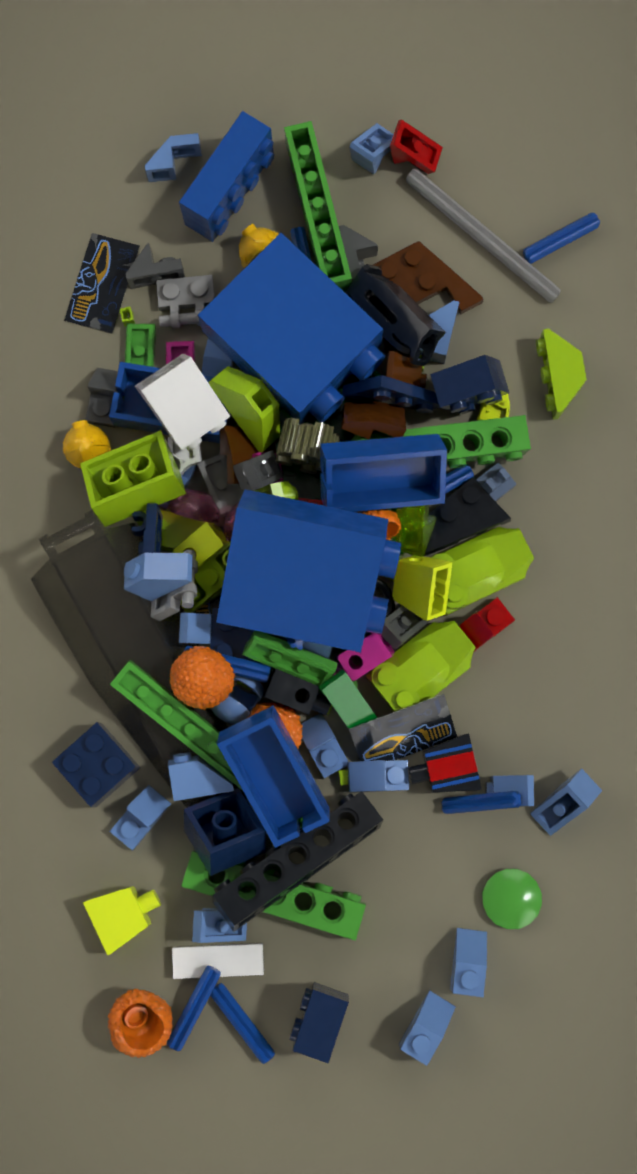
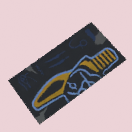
[64,233,140,333]
[349,694,457,761]

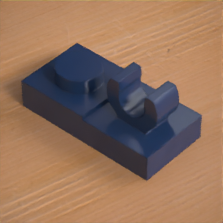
[131,503,163,555]

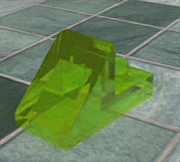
[396,505,436,557]

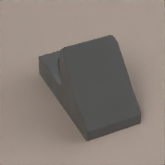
[339,225,378,281]
[126,243,185,289]
[85,368,118,428]
[233,450,284,492]
[381,606,430,650]

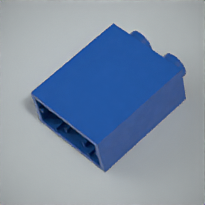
[198,233,386,425]
[216,489,402,653]

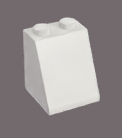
[135,354,230,450]

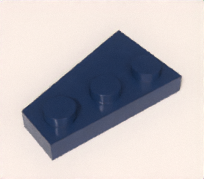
[342,375,440,414]

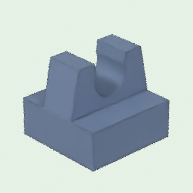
[476,462,516,501]

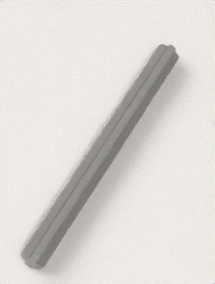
[406,168,561,303]

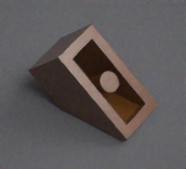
[386,351,427,388]

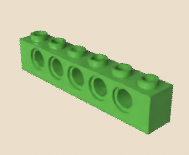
[284,121,352,292]
[351,415,531,469]
[181,850,366,941]

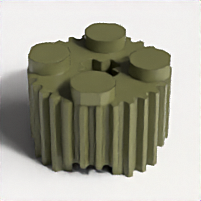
[276,418,340,474]

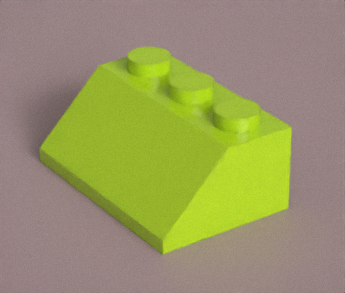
[80,430,186,527]

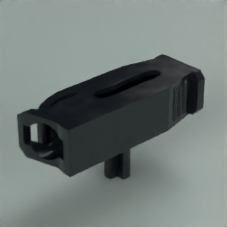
[345,264,446,366]

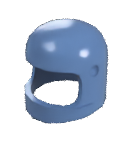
[211,676,265,725]

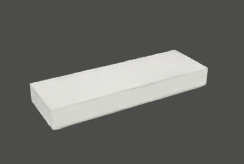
[172,943,264,979]

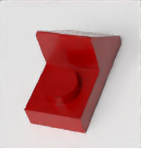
[390,119,443,174]
[459,597,515,652]

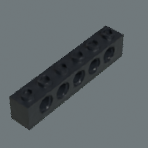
[213,791,383,932]

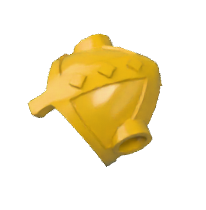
[239,224,279,268]
[63,420,111,469]

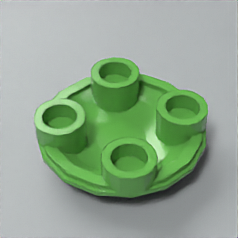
[482,868,542,929]

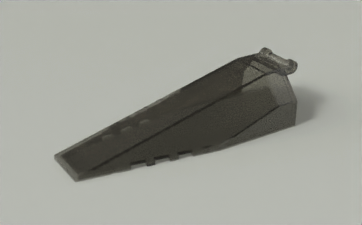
[31,510,247,808]

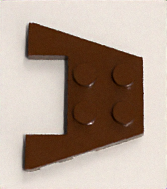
[373,241,484,354]

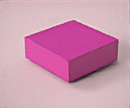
[166,341,195,364]

